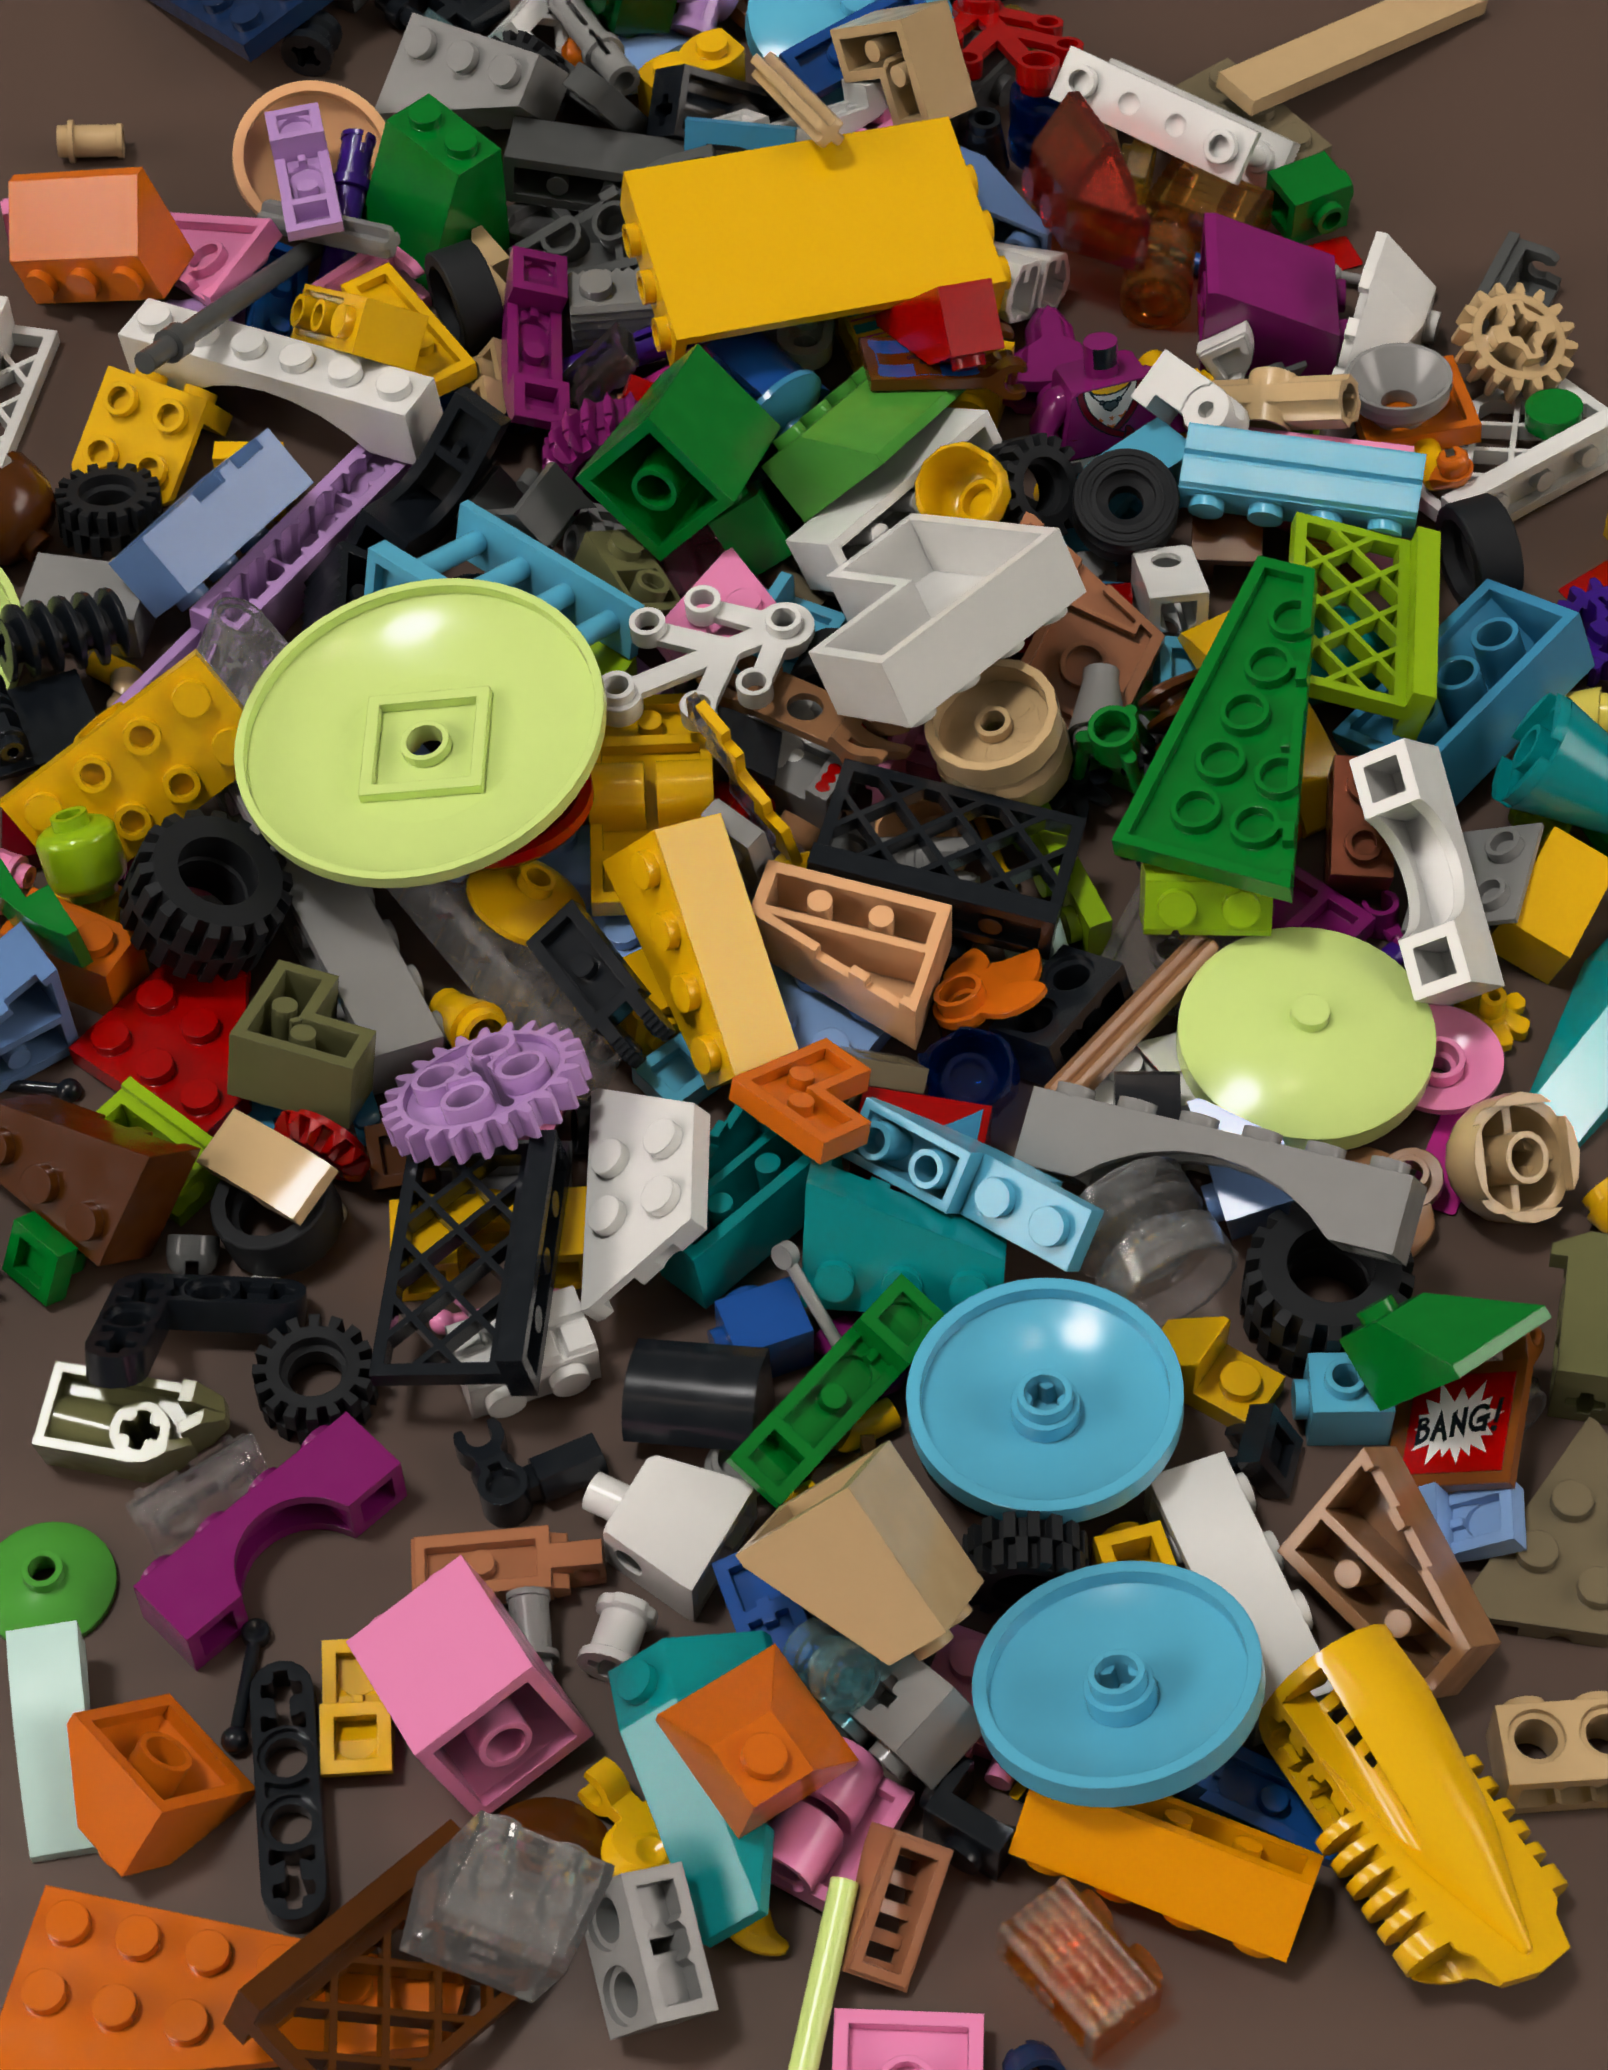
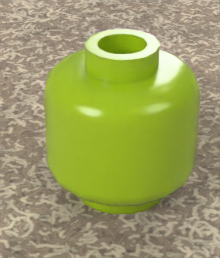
[36,806,127,905]

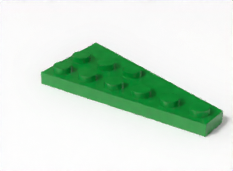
[1111,555,1318,903]

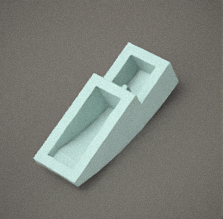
[5,1620,98,1863]

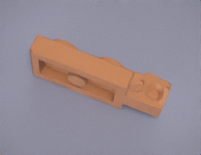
[411,1525,607,1604]

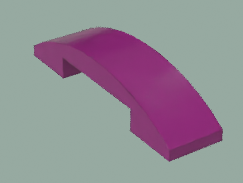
[501,245,570,430]

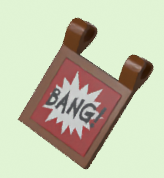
[1390,1327,1545,1492]

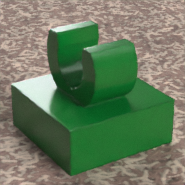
[2,1211,88,1307]

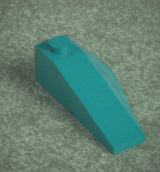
[608,1630,774,1948]

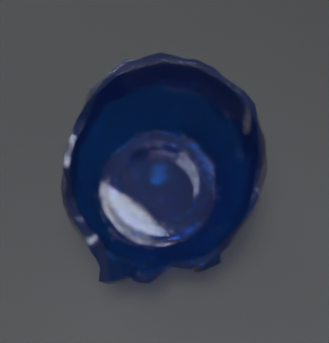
[917,1026,1021,1119]

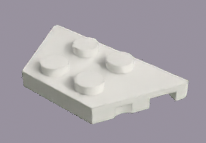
[581,1088,710,1322]

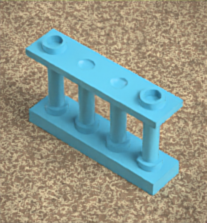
[364,500,645,660]

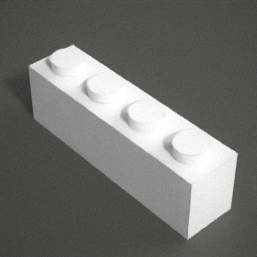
[785,407,1003,592]
[1143,1451,1334,1747]

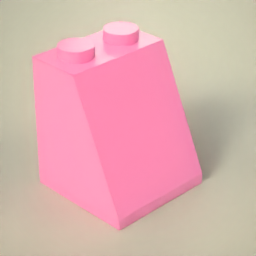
[346,1555,594,1822]

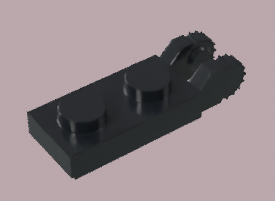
[526,899,676,1069]

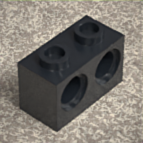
[989,944,1133,1086]

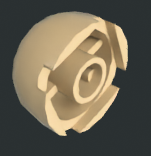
[1445,1091,1580,1225]

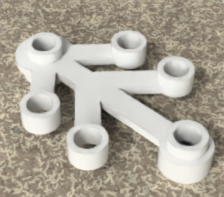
[602,585,815,732]

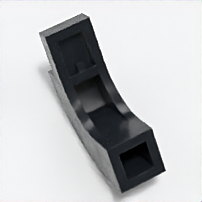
[345,386,512,559]

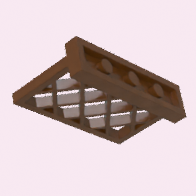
[223,1819,566,2070]

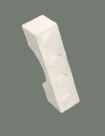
[1349,738,1505,1006]

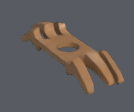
[696,655,912,765]

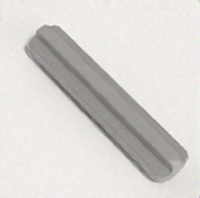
[257,199,401,259]

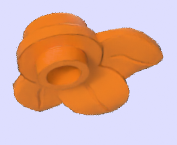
[933,948,1048,1031]

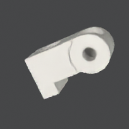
[1130,349,1250,430]

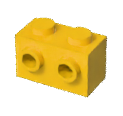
[1490,826,1608,985]

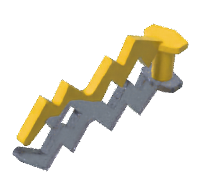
[686,692,811,868]

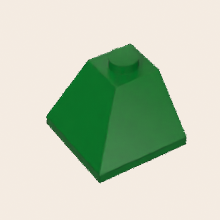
[1339,1292,1552,1411]

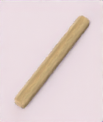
[750,51,844,148]

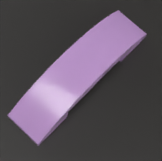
[264,102,345,242]

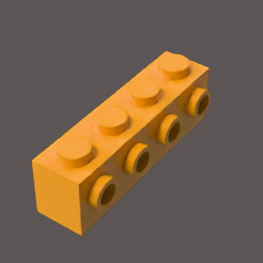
[1008,1789,1324,1963]

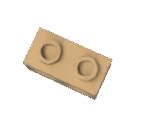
[1486,1691,1608,1814]

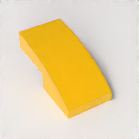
[319,1639,395,1778]

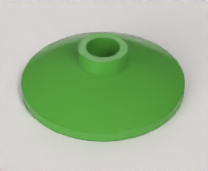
[0,1522,118,1641]

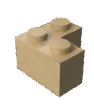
[830,0,977,126]

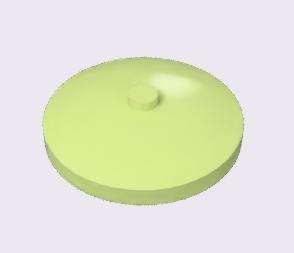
[1176,927,1437,1150]

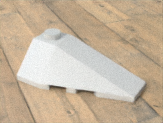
[1319,231,1442,439]

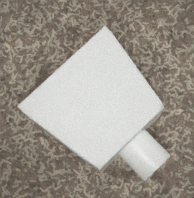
[1131,545,1209,682]
[582,1455,757,1622]

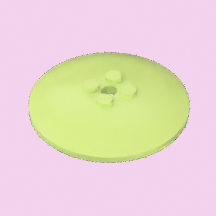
[234,578,607,888]

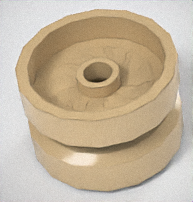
[924,659,1073,819]

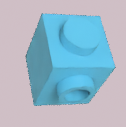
[1291,1352,1396,1446]

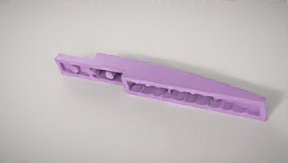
[111,444,412,706]

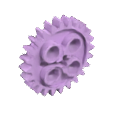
[380,1020,593,1166]

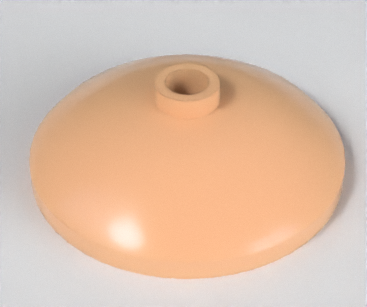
[232,80,385,215]

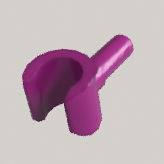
[1362,890,1403,945]

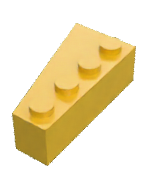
[602,813,798,1090]

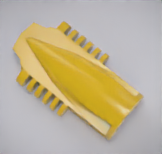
[1259,1624,1571,1988]

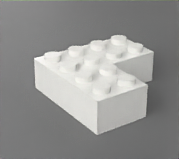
[808,513,1087,728]

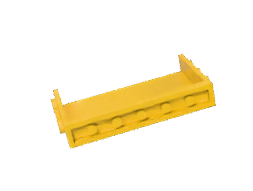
[620,116,1011,366]

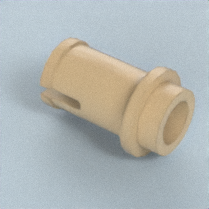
[56,119,125,163]

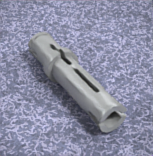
[545,0,641,96]

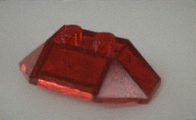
[1022,91,1151,271]

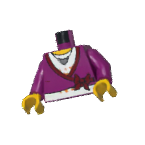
[1029,332,1188,502]

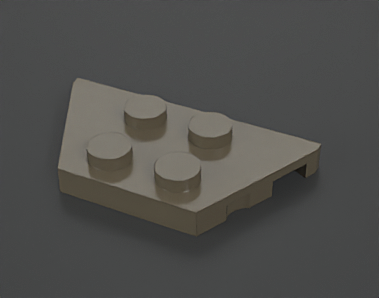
[1471,1417,1608,1648]

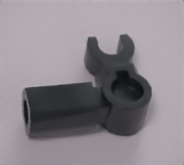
[454,1417,609,1528]

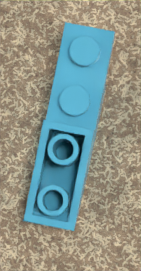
[842,1097,1105,1272]

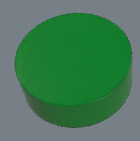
[1524,388,1583,440]

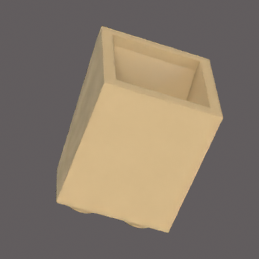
[735,1440,984,1666]

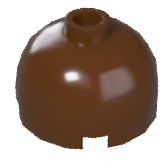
[0,451,56,567]

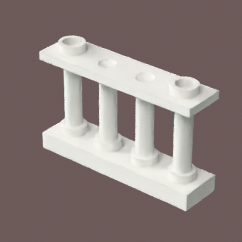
[1049,46,1301,190]

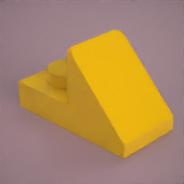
[1161,1316,1286,1427]

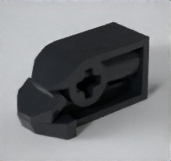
[646,64,789,140]

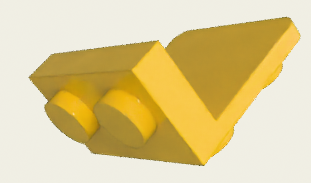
[71,365,233,507]

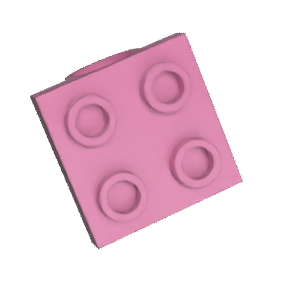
[766,1736,915,1912]

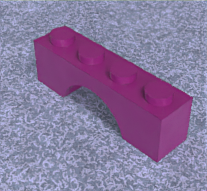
[133,1411,407,1671]

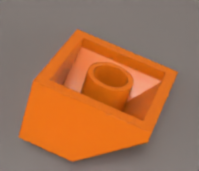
[655,1644,859,1839]
[67,1693,255,1877]

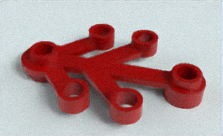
[952,0,1084,97]

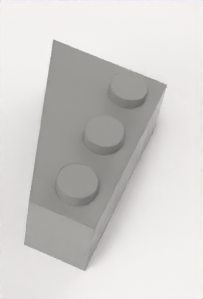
[375,12,569,130]

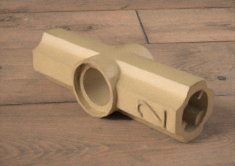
[1183,366,1361,432]

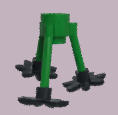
[1048,704,1166,870]

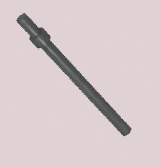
[134,241,323,374]

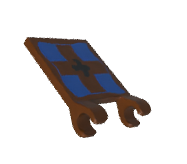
[858,322,1028,401]

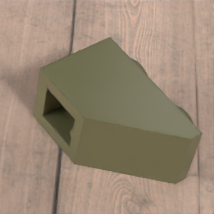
[573,529,681,617]

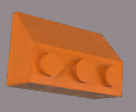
[8,167,195,304]

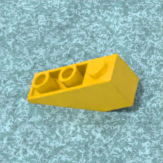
[290,283,429,372]

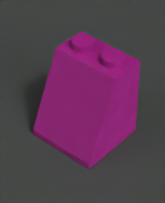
[1196,213,1348,376]

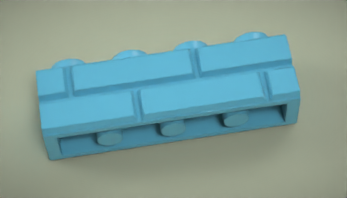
[1178,422,1427,538]

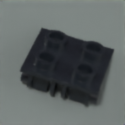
[0,669,96,781]

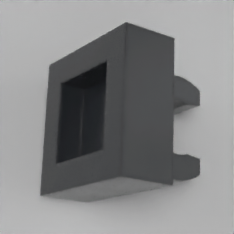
[1224,1403,1303,1499]

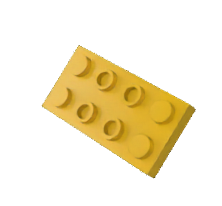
[0,649,244,862]
[589,693,714,917]

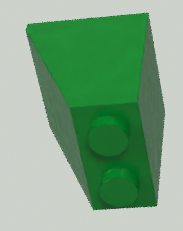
[362,93,511,293]
[575,344,781,561]

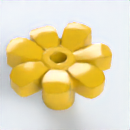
[1454,987,1530,1052]

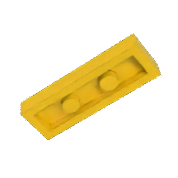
[340,262,478,397]

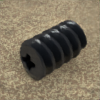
[0,587,130,683]

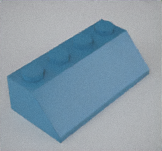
[1332,578,1595,807]

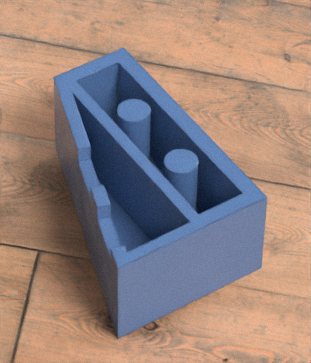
[108,428,314,619]

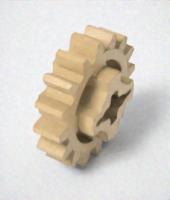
[1451,282,1578,404]

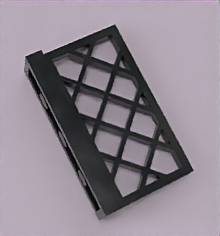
[806,758,1087,960]
[368,1130,572,1396]

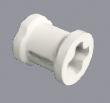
[577,1592,658,1683]

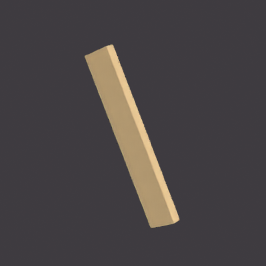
[1216,0,1488,116]

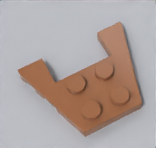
[1020,511,1165,743]

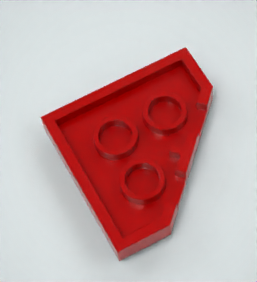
[68,964,252,1137]

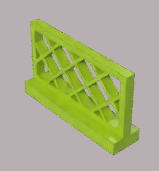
[1289,511,1441,740]

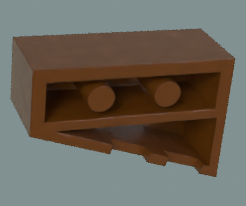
[0,1094,201,1267]

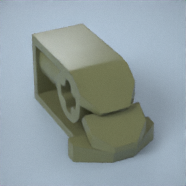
[1547,1231,1608,1425]
[32,1361,231,1483]

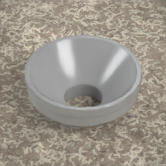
[1347,343,1453,430]

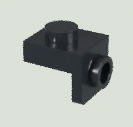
[919,1755,1014,1882]

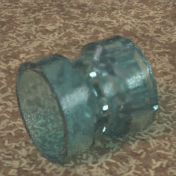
[783,1617,881,1714]

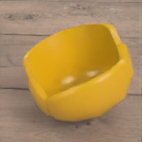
[915,441,1012,522]

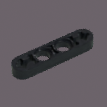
[249,1661,331,1934]

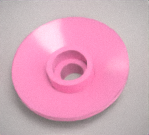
[1415,1004,1504,1115]

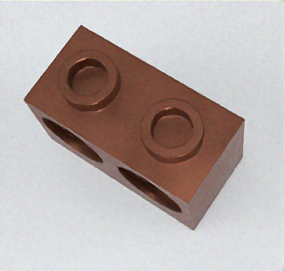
[1323,755,1394,899]

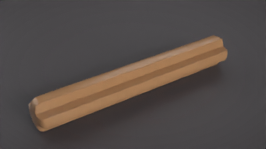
[1044,935,1219,1091]

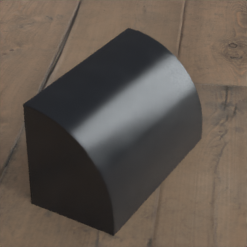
[622,1338,775,1451]

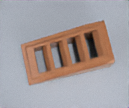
[841,1821,954,1993]

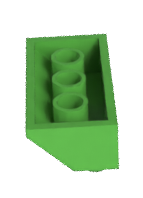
[761,366,966,523]

